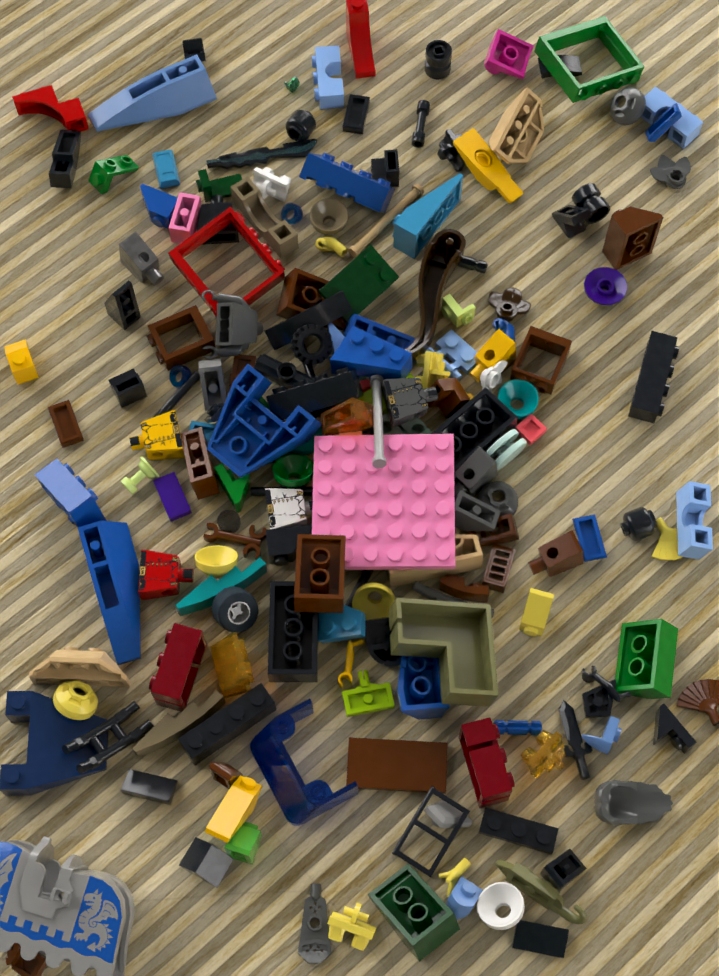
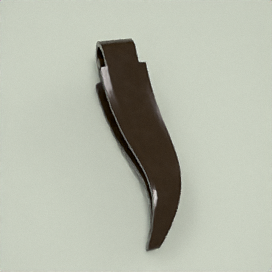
[404,229,466,358]

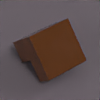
[427,378,470,418]

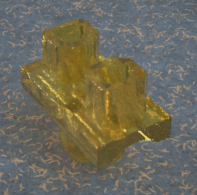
[521,730,566,778]

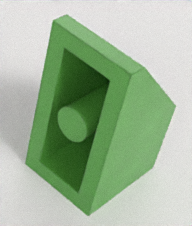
[224,822,262,865]

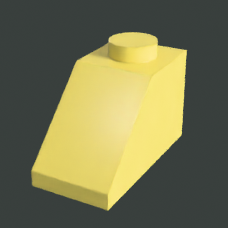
[519,588,554,637]

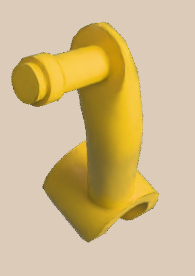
[338,639,364,688]

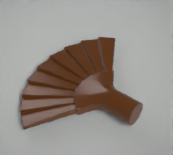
[677,679,719,726]

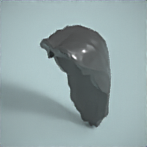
[594,779,673,826]

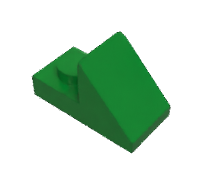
[214,463,251,513]

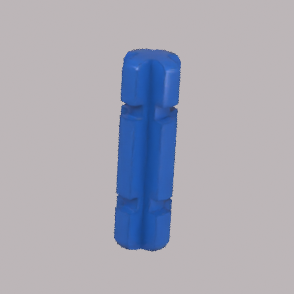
[493,720,542,735]

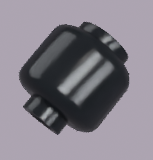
[285,110,316,141]
[620,507,657,541]

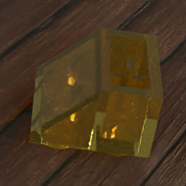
[210,632,254,699]

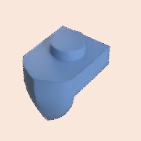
[582,716,622,754]
[447,876,483,920]

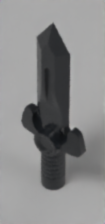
[559,700,593,780]

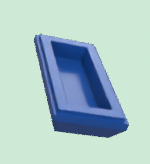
[645,103,682,142]
[572,515,607,562]

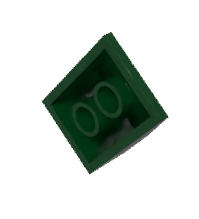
[318,244,399,324]
[368,863,460,962]

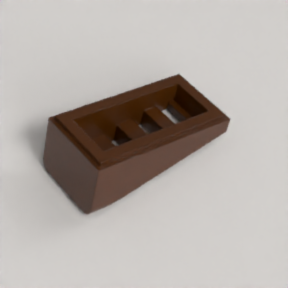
[468,513,519,547]
[482,543,516,593]
[209,762,243,789]

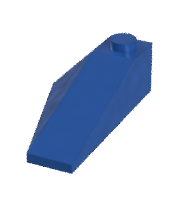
[397,656,450,720]

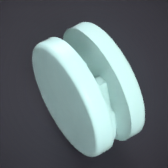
[486,429,527,470]

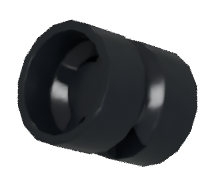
[425,40,452,80]
[572,183,610,224]

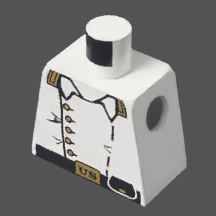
[265,488,313,529]

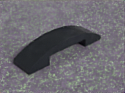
[264,290,352,350]

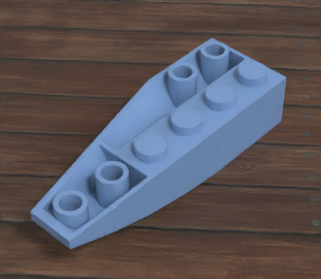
[88,55,217,132]

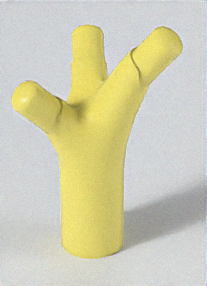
[439,858,471,897]

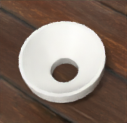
[477,882,525,930]

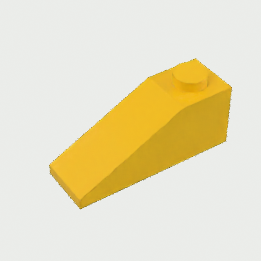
[205,775,262,843]

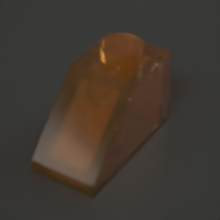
[321,397,374,436]

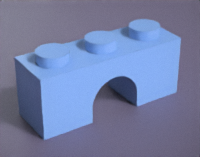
[311,45,344,109]
[641,86,703,149]
[676,481,713,560]

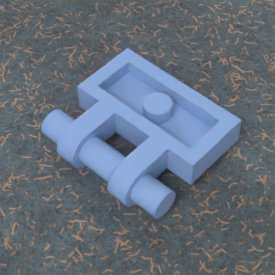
[425,329,477,381]

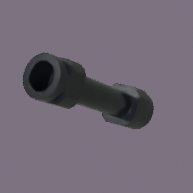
[412,100,430,148]

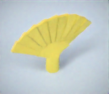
[651,517,682,561]

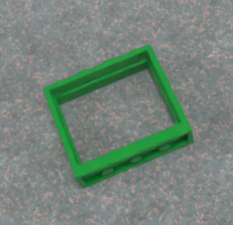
[534,16,645,103]

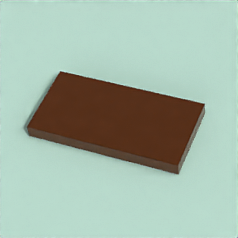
[346,737,448,794]

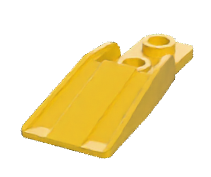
[453,128,523,204]

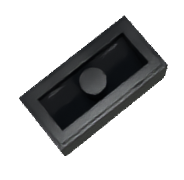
[121,769,178,805]
[512,920,569,958]

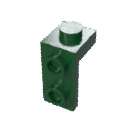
[196,169,242,202]

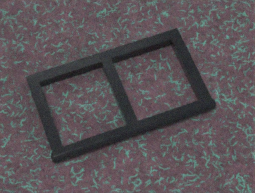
[392,786,470,877]

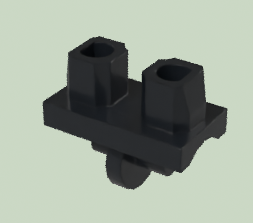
[437,129,466,172]

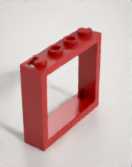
[168,206,285,317]

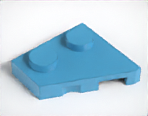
[318,605,366,643]

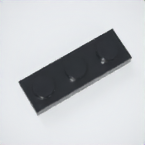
[478,807,559,855]

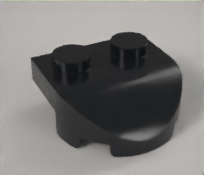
[365,617,402,667]

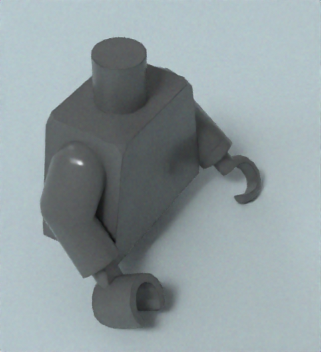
[202,290,263,359]

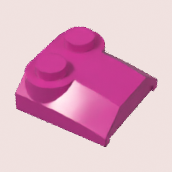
[484,29,534,79]

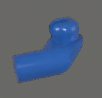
[493,318,515,342]

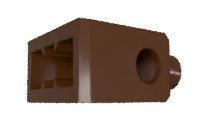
[528,530,584,577]

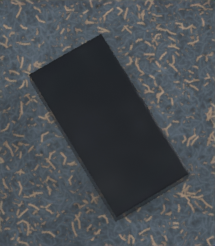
[343,94,370,134]

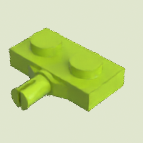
[342,670,395,717]

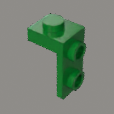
[88,155,139,194]

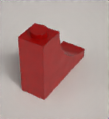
[346,0,376,79]

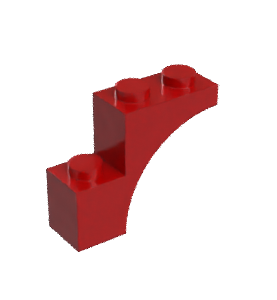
[12,85,89,131]

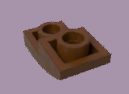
[439,574,489,602]

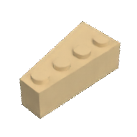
[386,534,483,588]

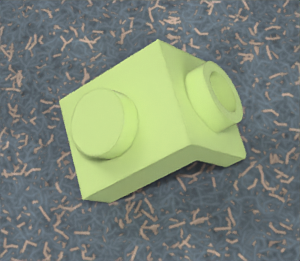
[441,294,476,328]

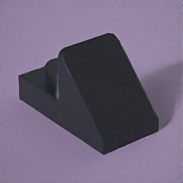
[552,205,592,238]
[653,703,697,754]

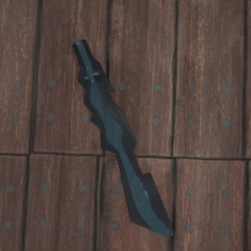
[206,139,317,169]

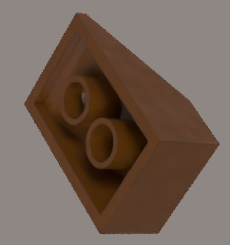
[276,268,347,330]
[294,534,346,613]

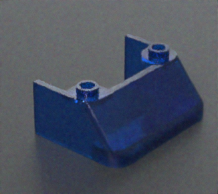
[250,699,358,826]

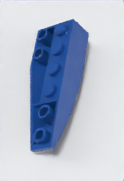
[78,521,141,665]

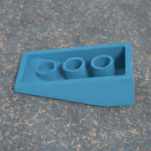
[392,173,463,259]

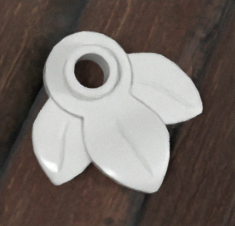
[480,360,508,393]

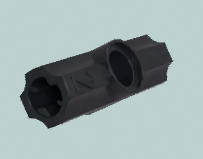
[254,354,315,389]

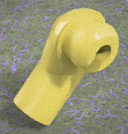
[315,237,348,257]

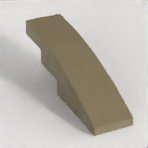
[132,690,226,758]

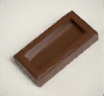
[48,400,84,448]

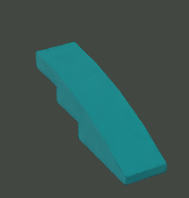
[175,557,267,616]

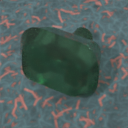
[285,76,300,93]

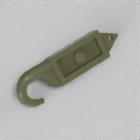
[495,859,587,924]

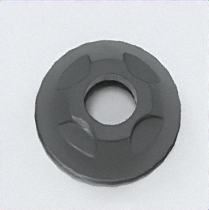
[610,87,646,126]
[477,481,518,517]

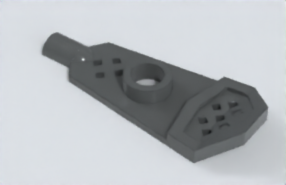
[298,883,332,963]

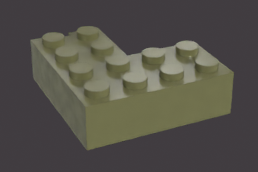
[389,598,498,707]

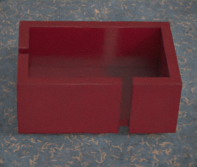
[149,623,207,712]
[458,717,515,808]

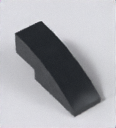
[49,130,81,188]

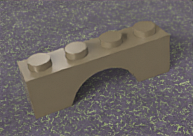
[230,176,299,259]

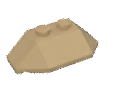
[488,87,544,164]
[29,647,130,688]

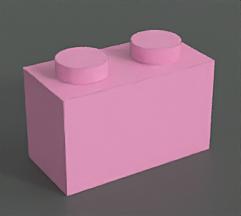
[169,192,202,244]

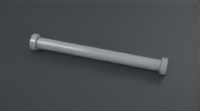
[370,375,387,468]

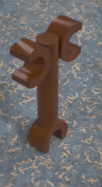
[203,523,266,560]

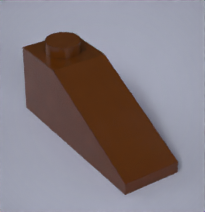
[180,427,220,500]

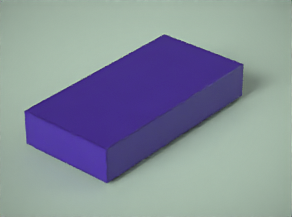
[153,472,192,522]

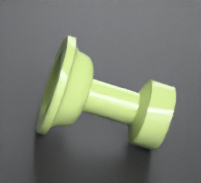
[121,456,160,494]

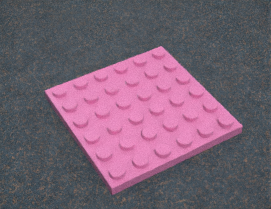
[312,434,455,570]

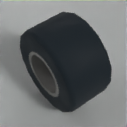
[211,586,259,633]

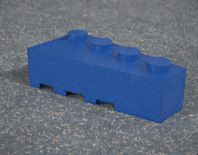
[299,152,395,213]

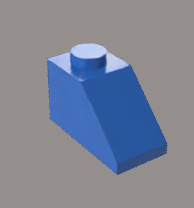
[140,183,178,229]

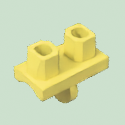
[415,351,450,389]
[327,902,377,951]

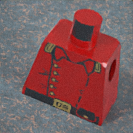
[138,550,194,600]

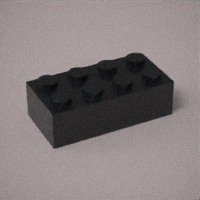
[268,581,319,682]

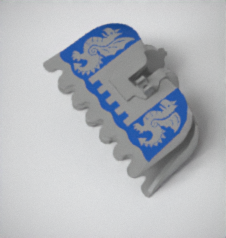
[0,836,135,976]

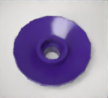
[584,267,627,305]

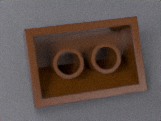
[602,206,664,270]

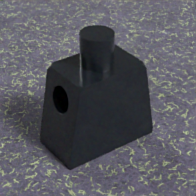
[197,195,239,245]

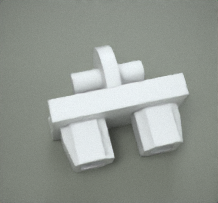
[252,167,291,202]

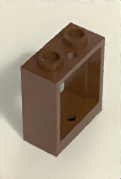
[146,305,216,371]
[510,326,572,395]

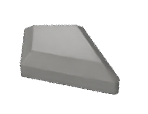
[424,800,473,828]

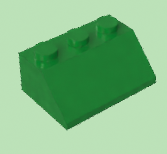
[615,619,678,699]

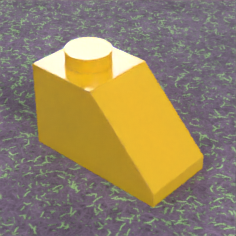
[4,339,39,385]

